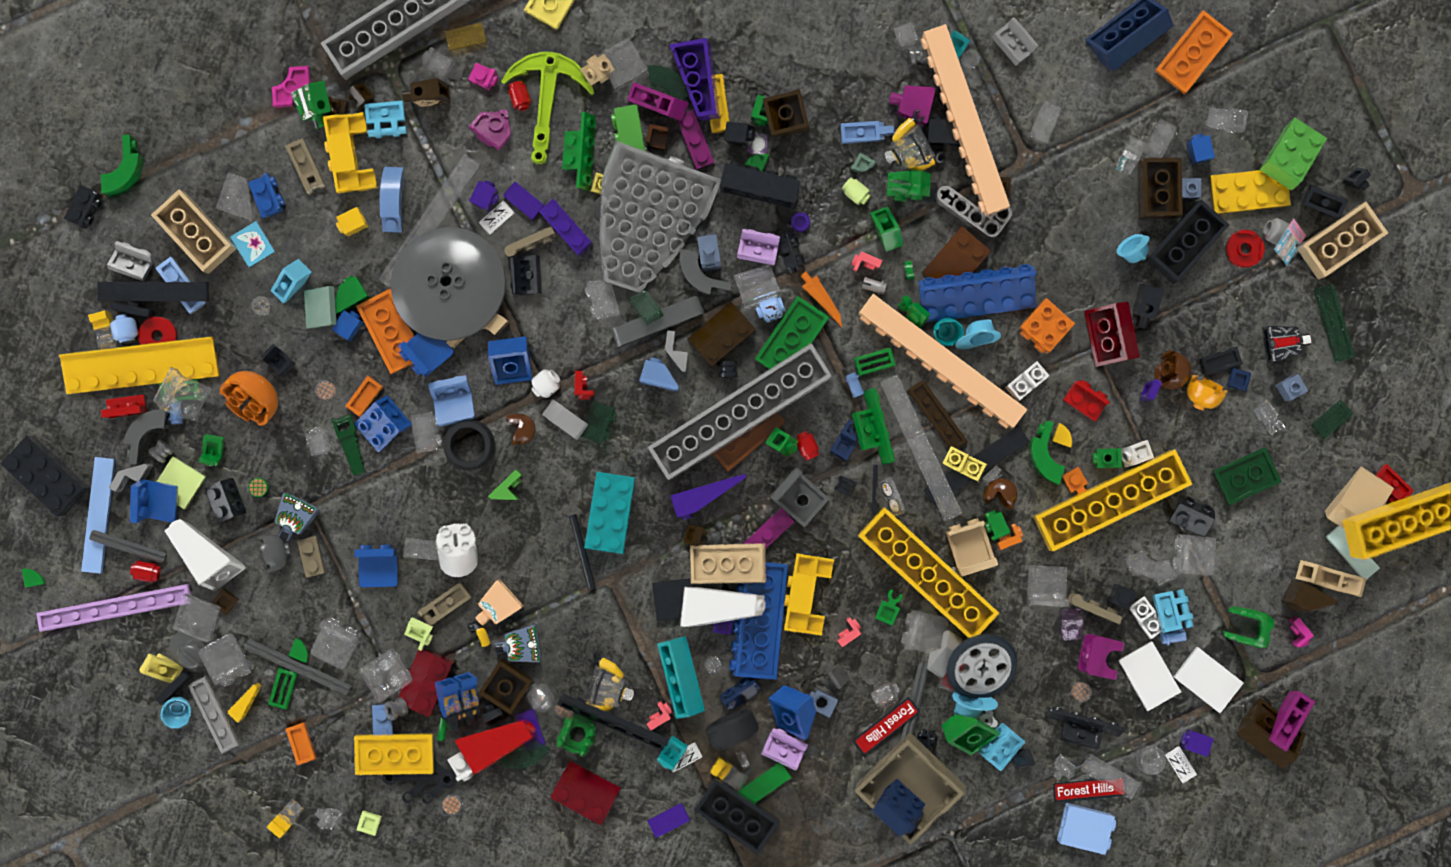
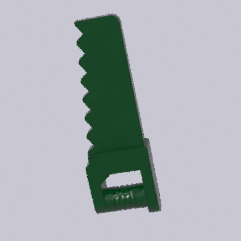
[331,414,366,476]

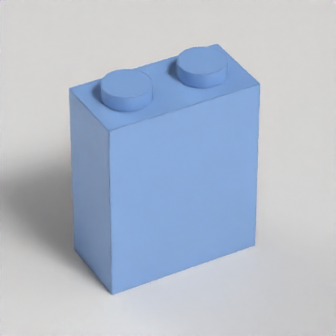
[1057,803,1116,855]

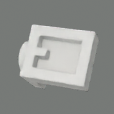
[1121,440,1154,467]
[448,752,474,781]

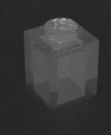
[305,426,334,457]

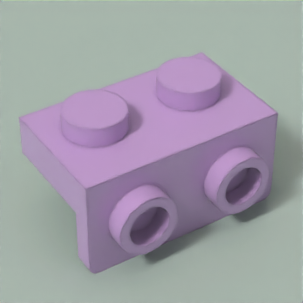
[737,229,780,265]
[761,729,808,771]

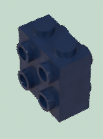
[871,778,926,837]

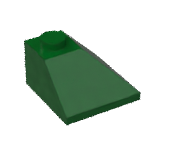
[942,714,1001,755]

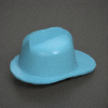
[1117,234,1150,263]
[955,319,1001,350]
[952,692,998,718]

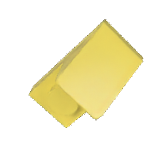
[139,653,183,683]

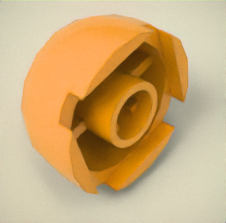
[1187,375,1228,410]

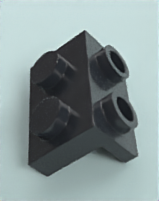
[509,255,542,296]
[205,478,246,524]
[1169,495,1215,537]

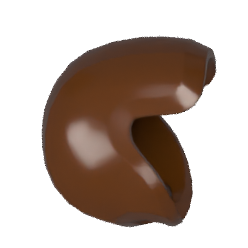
[506,413,536,446]
[983,478,1018,509]

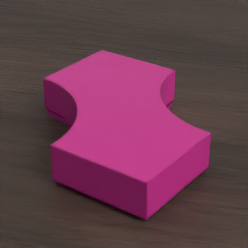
[272,66,311,108]

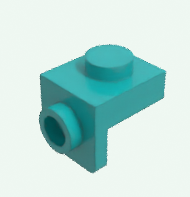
[950,30,970,60]
[657,735,688,771]

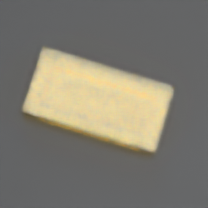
[445,22,487,51]

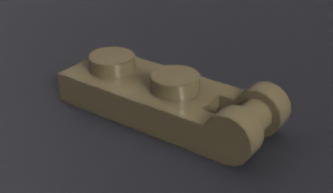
[285,138,326,195]
[504,226,556,258]
[417,582,472,626]
[1068,593,1122,624]

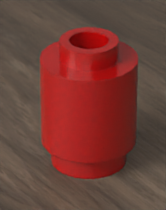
[508,81,532,111]
[796,431,819,461]
[130,560,161,583]

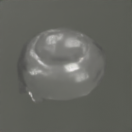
[1136,745,1166,775]

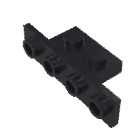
[1045,707,1125,750]

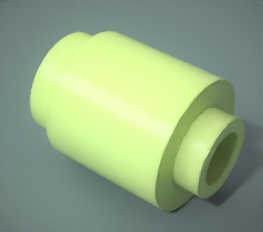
[842,177,870,205]

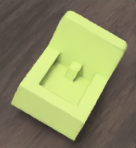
[404,618,433,651]

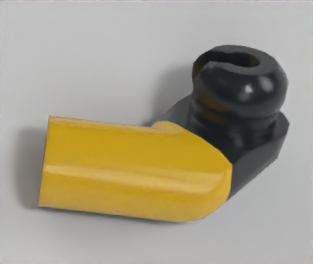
[467,621,491,647]

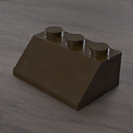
[687,302,756,368]
[1237,698,1306,769]

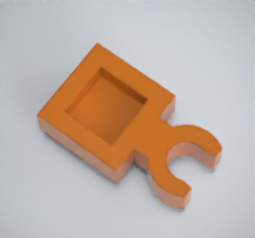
[1062,467,1088,495]

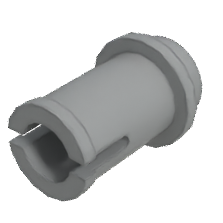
[862,277,887,296]

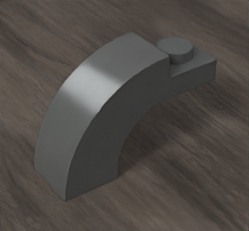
[680,249,732,296]
[123,409,170,465]

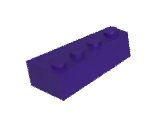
[669,38,720,121]

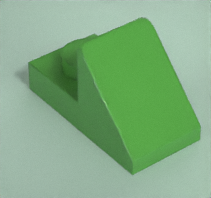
[488,470,523,500]

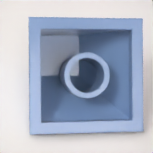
[640,358,679,392]

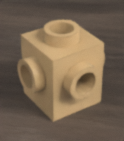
[580,54,615,85]

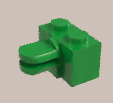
[887,171,931,201]

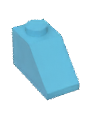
[270,259,312,304]

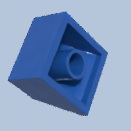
[488,336,533,385]
[769,685,816,740]

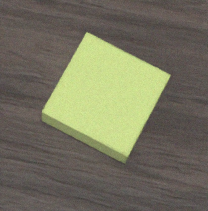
[357,811,382,836]

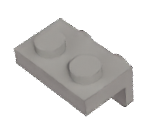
[991,18,1038,66]
[107,241,154,282]

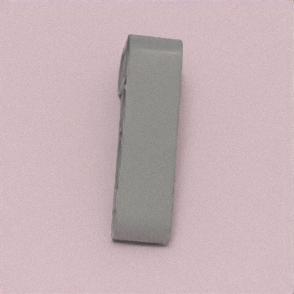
[936,186,1012,239]

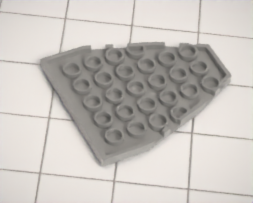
[599,141,721,293]

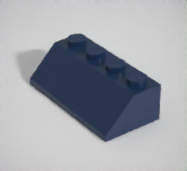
[1085,0,1174,71]

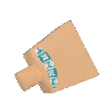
[475,579,524,625]

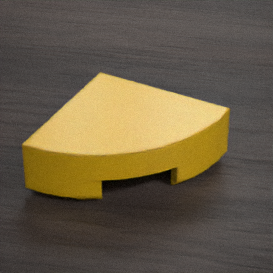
[1052,423,1072,448]

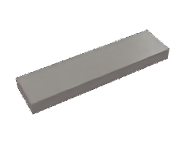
[188,676,240,754]

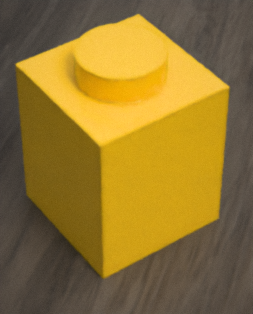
[336,207,369,237]

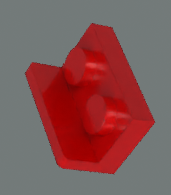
[574,371,595,400]
[1063,380,1110,422]
[101,395,147,419]
[1375,463,1414,505]

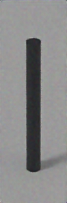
[569,514,596,590]

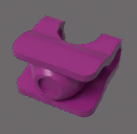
[1077,634,1125,680]

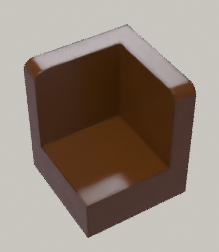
[646,124,669,151]

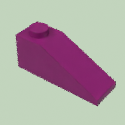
[627,82,688,121]
[1269,691,1315,751]

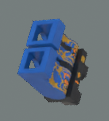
[435,672,480,731]

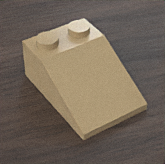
[1325,466,1394,529]

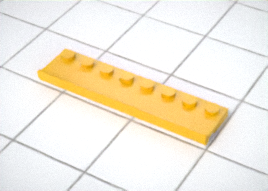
[59,336,220,394]

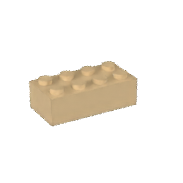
[151,189,237,274]
[1296,202,1388,279]

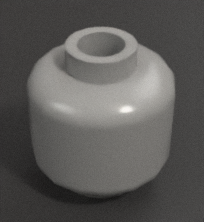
[1263,218,1292,245]

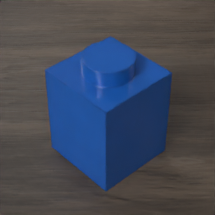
[1186,134,1215,165]
[331,310,364,341]

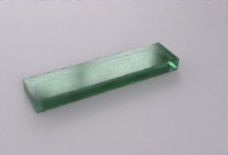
[1313,283,1356,362]

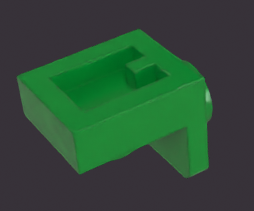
[751,95,769,126]

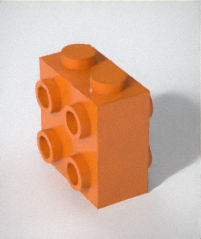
[1018,298,1075,354]

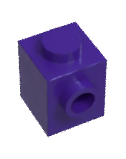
[469,180,499,212]

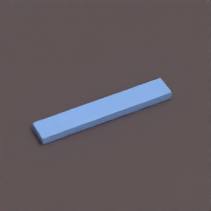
[81,457,116,573]

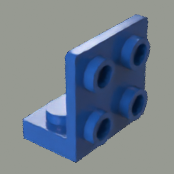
[355,395,412,452]
[130,479,178,523]

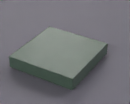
[304,286,336,329]

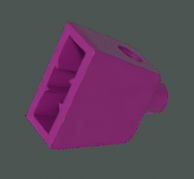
[888,86,936,127]

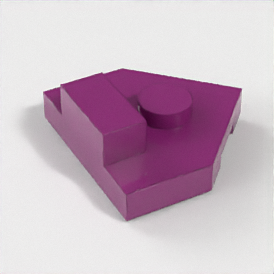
[469,109,511,151]

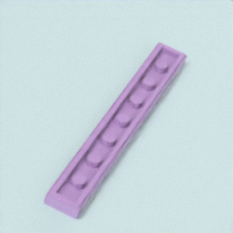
[36,584,192,632]

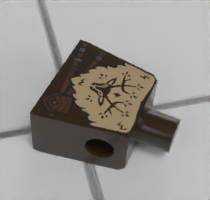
[402,78,451,107]

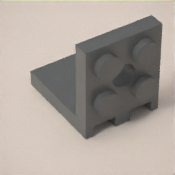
[770,468,830,528]

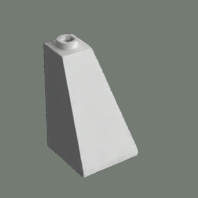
[165,519,246,591]
[681,587,765,627]

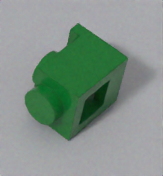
[765,427,798,457]
[1092,448,1122,468]
[984,509,1010,540]

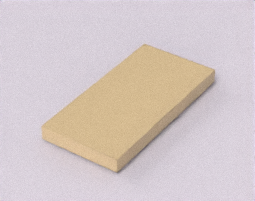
[690,544,766,584]

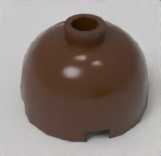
[1154,350,1192,390]

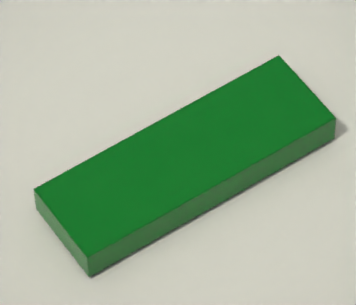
[738,762,792,803]

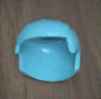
[160,697,192,728]

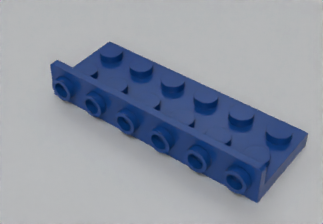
[918,264,1037,323]
[729,562,788,680]

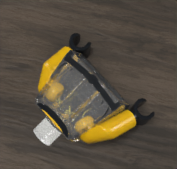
[885,109,946,171]
[577,652,634,711]

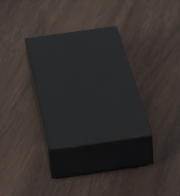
[1199,346,1243,377]
[156,671,193,705]

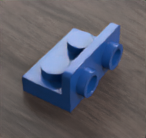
[248,173,285,219]

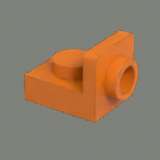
[996,524,1023,550]

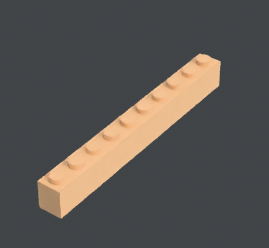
[921,24,1010,217]
[858,294,1027,429]

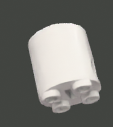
[436,524,478,577]

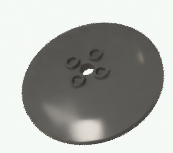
[391,227,506,341]

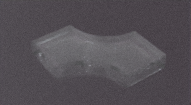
[1124,551,1177,586]

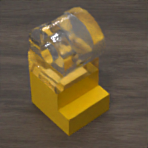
[88,311,118,349]
[710,756,749,790]
[267,799,305,838]

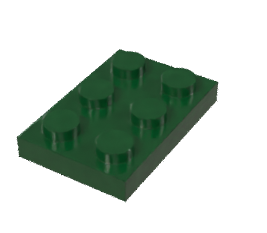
[1212,447,1282,506]

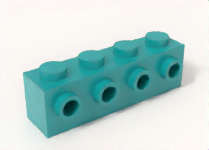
[657,636,705,719]

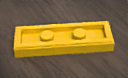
[710,74,729,134]

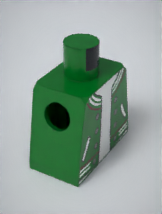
[291,81,331,129]

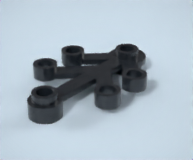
[382,756,457,804]

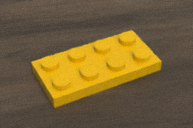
[1209,170,1291,214]
[354,734,434,775]

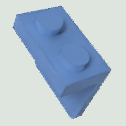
[428,375,475,426]

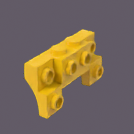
[323,112,377,194]
[784,553,834,636]

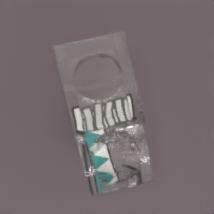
[1115,136,1146,175]

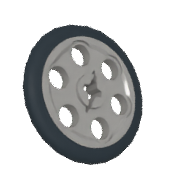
[947,634,1017,699]

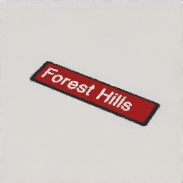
[853,697,920,755]
[1052,777,1127,802]

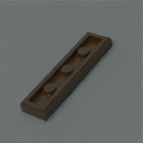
[907,380,968,449]

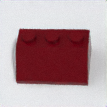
[1084,301,1140,367]
[398,648,455,717]
[550,760,621,825]

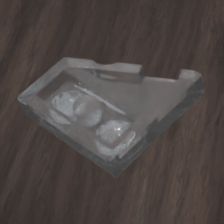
[216,172,253,221]

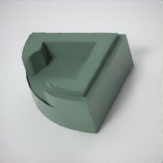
[850,153,876,172]

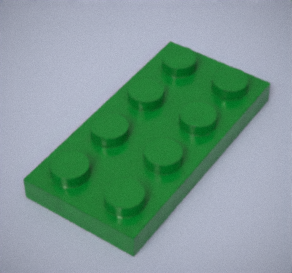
[755,296,829,370]

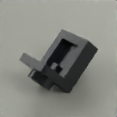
[261,344,296,377]

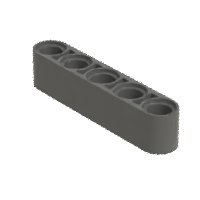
[611,296,705,348]

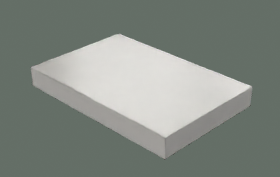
[1118,641,1181,711]
[1173,647,1243,713]

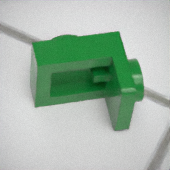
[199,434,225,466]

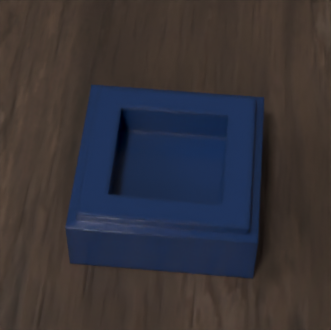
[1226,368,1251,392]

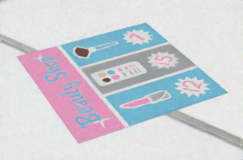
[1274,219,1306,265]

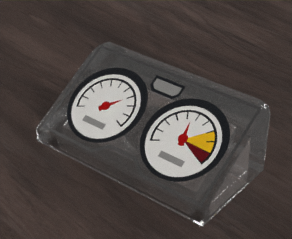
[877,477,906,516]

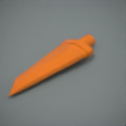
[801,271,842,327]

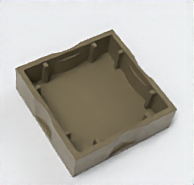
[854,733,966,845]

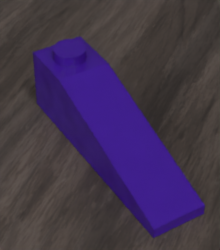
[671,474,746,520]

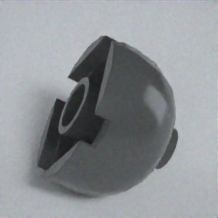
[257,534,290,574]

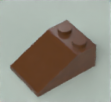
[922,226,991,279]

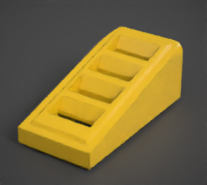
[228,683,262,723]

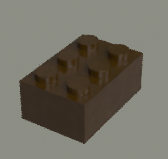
[1138,158,1183,219]

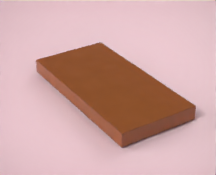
[713,413,786,472]

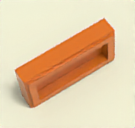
[345,376,384,417]
[286,722,317,765]

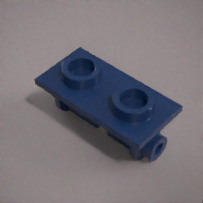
[720,677,760,710]

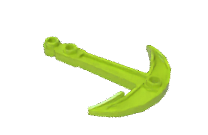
[501,52,594,165]

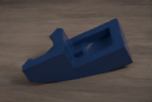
[829,419,857,462]

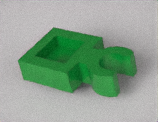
[897,295,931,328]
[874,589,903,626]

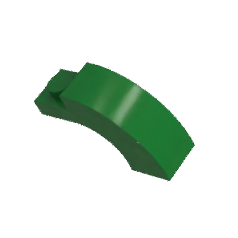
[101,134,144,196]
[1029,420,1065,485]

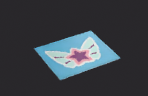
[230,221,275,267]

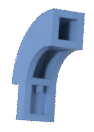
[380,167,405,232]

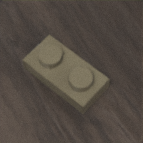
[297,536,326,578]

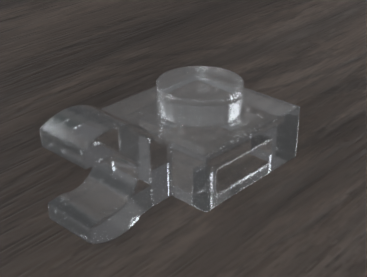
[1254,399,1284,436]

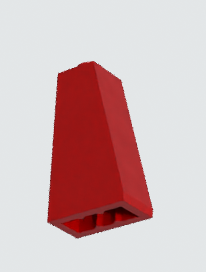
[455,720,537,774]

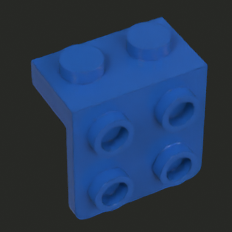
[398,333,454,377]
[355,544,398,587]

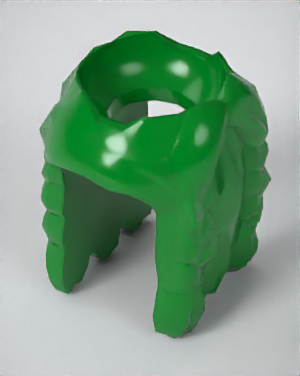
[1223,606,1275,648]
[556,715,597,757]

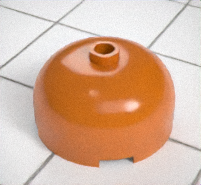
[219,371,279,426]

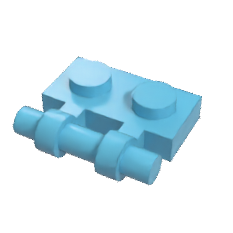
[364,101,407,139]
[1152,589,1194,633]

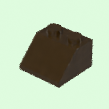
[763,89,810,136]
[1281,580,1338,613]

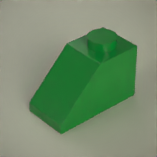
[870,206,904,252]
[335,276,371,317]

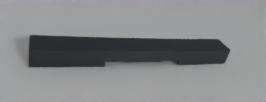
[871,465,878,515]

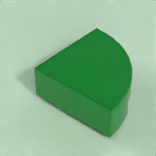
[744,153,770,172]
[21,568,46,588]
[288,638,309,663]

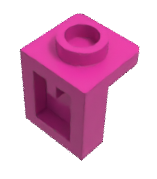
[468,63,498,91]
[1288,616,1314,648]

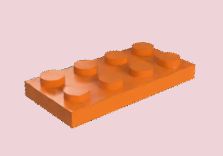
[1155,10,1233,94]
[356,289,415,374]

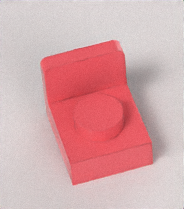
[851,251,882,272]
[837,617,861,647]
[647,700,672,730]

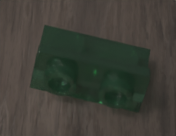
[581,400,617,444]

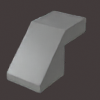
[665,331,688,373]
[542,399,589,440]
[109,464,153,492]
[927,630,962,678]

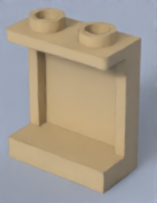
[945,518,998,577]

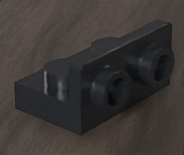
[64,184,103,229]

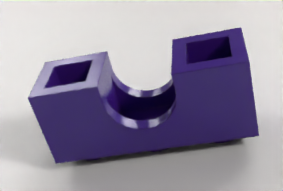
[539,199,593,257]

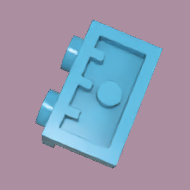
[978,723,1025,771]

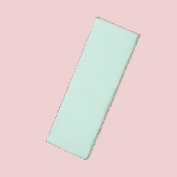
[1326,526,1380,580]

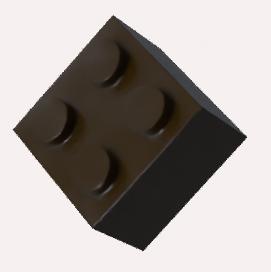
[478,659,534,714]

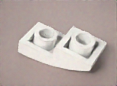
[1005,361,1049,402]
[1130,596,1162,639]

